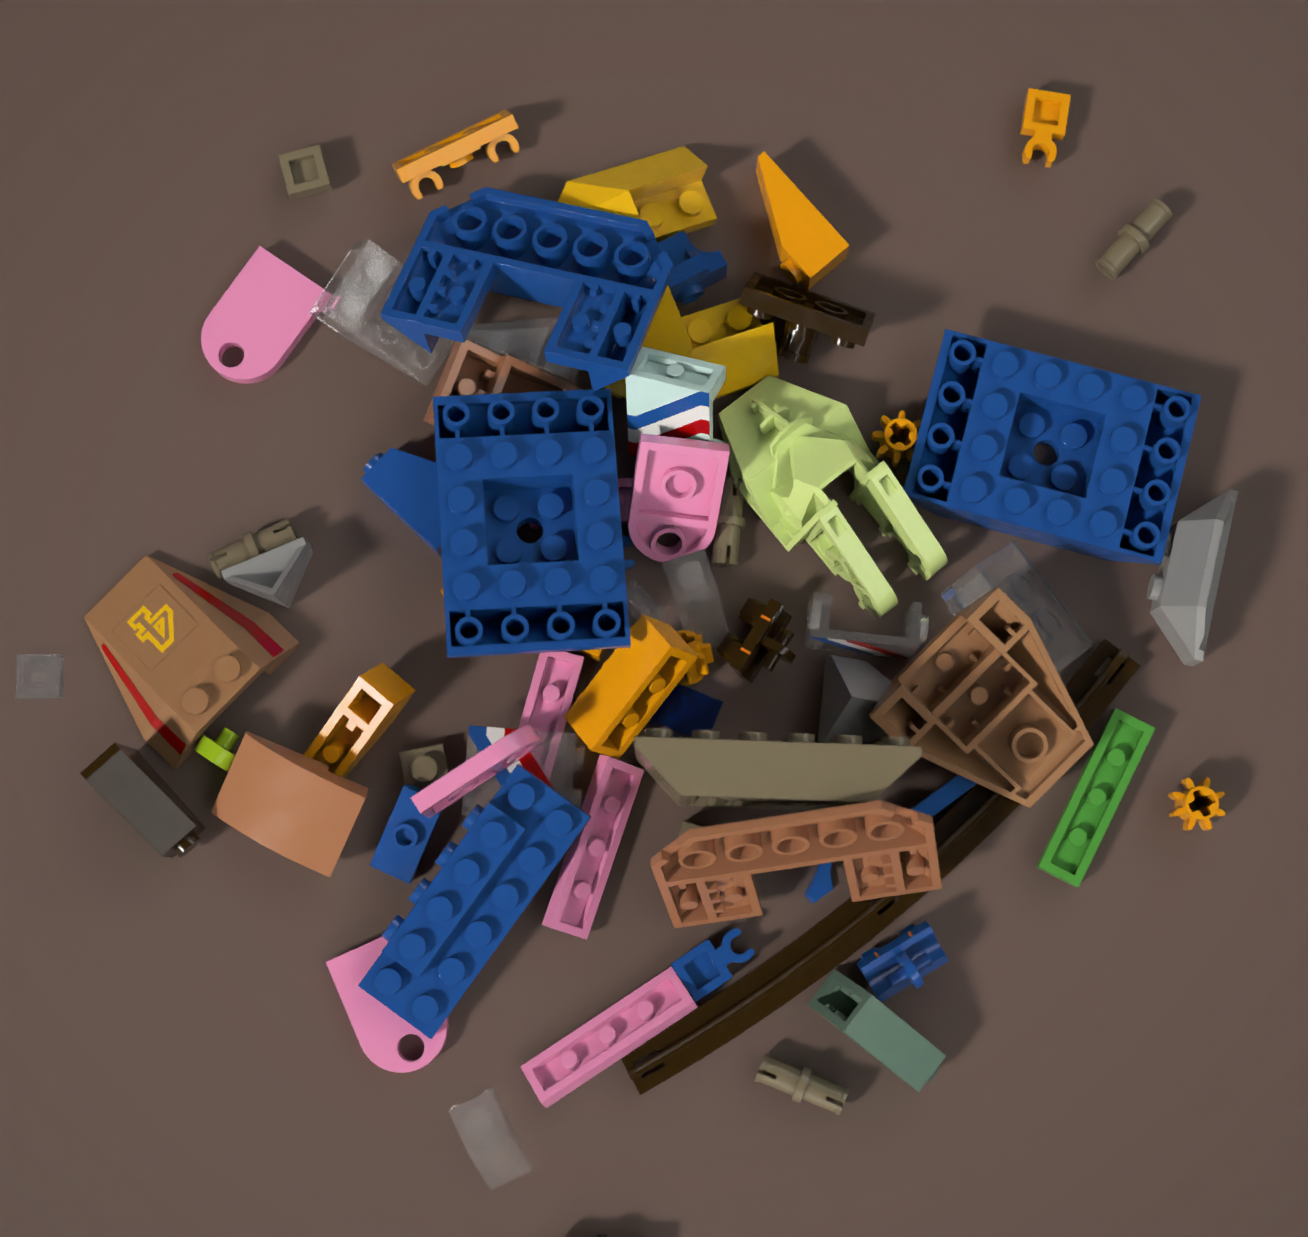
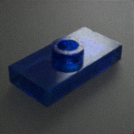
[649,684,723,737]

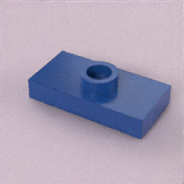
[369,783,443,884]

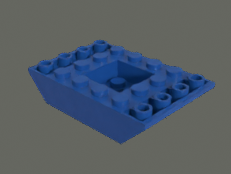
[904,329,1202,565]
[433,389,631,658]

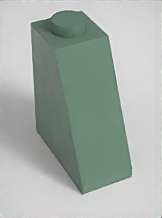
[807,969,946,1092]

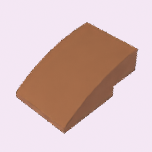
[423,339,583,426]
[211,731,369,877]

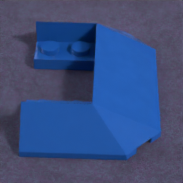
[380,187,674,392]

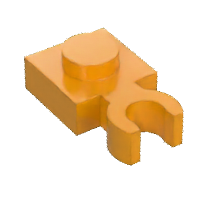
[1020,88,1071,168]

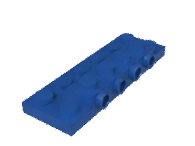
[358,764,592,1039]

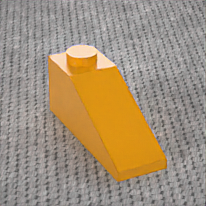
[756,151,850,290]
[304,662,416,778]

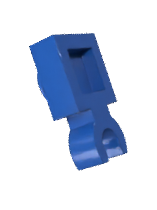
[671,928,755,1002]

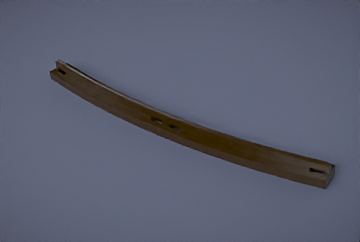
[621,639,1140,1095]

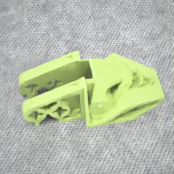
[717,375,948,618]

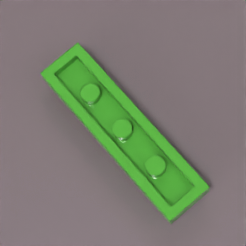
[1036,708,1155,888]

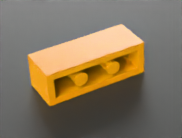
[564,614,698,759]

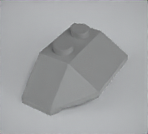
[1147,489,1238,667]

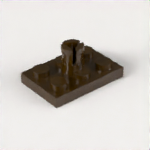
[738,272,876,364]

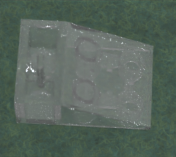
[309,239,456,387]

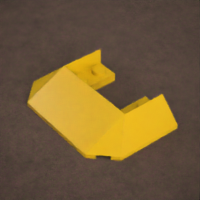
[557,146,779,399]

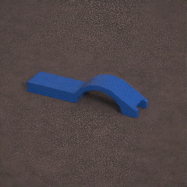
[804,774,977,903]

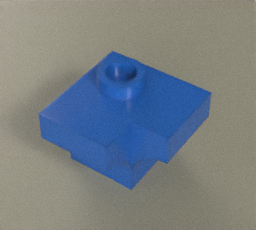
[658,230,728,305]

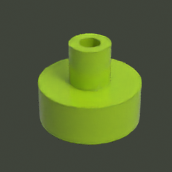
[194,727,240,772]

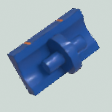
[857,921,949,1003]

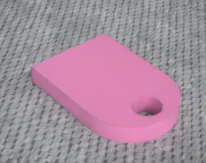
[201,246,332,384]
[628,433,730,563]
[410,725,541,819]
[326,937,449,1073]

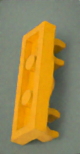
[392,109,519,200]

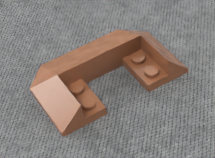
[650,800,942,929]

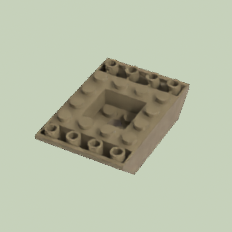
[634,728,922,811]

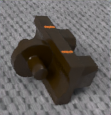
[717,598,796,684]

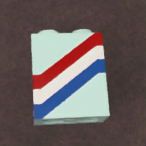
[626,347,726,456]

